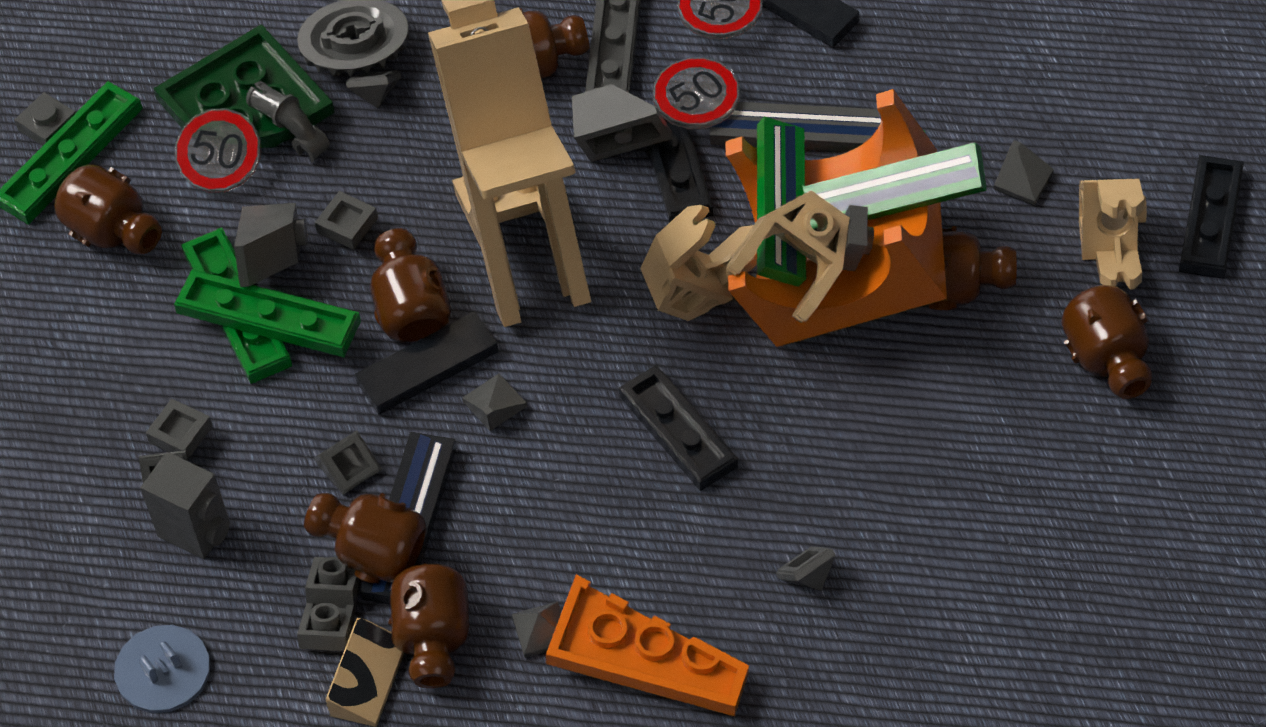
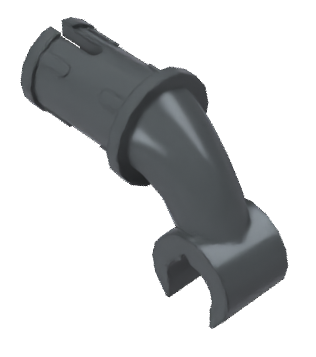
[246,81,330,163]

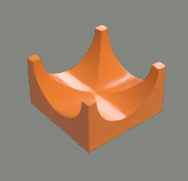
[725,89,947,347]

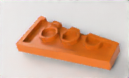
[546,574,749,716]

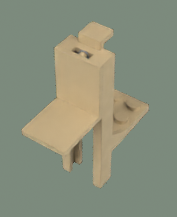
[428,0,591,327]

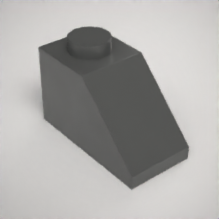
[572,84,673,162]
[234,203,308,287]

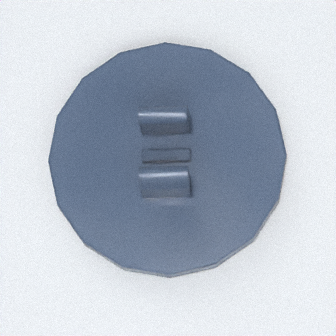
[114,625,210,713]

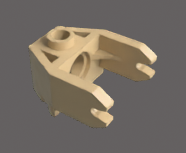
[1079,179,1147,289]
[725,190,850,323]
[640,205,757,321]

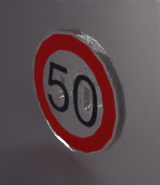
[677,0,763,39]
[653,57,740,129]
[175,108,261,193]

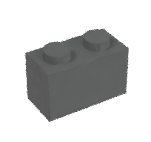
[140,452,230,559]

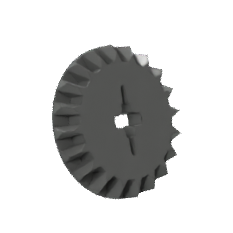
[297,0,410,77]

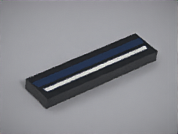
[360,432,457,605]

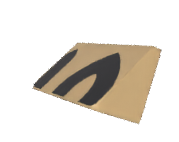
[326,618,404,727]

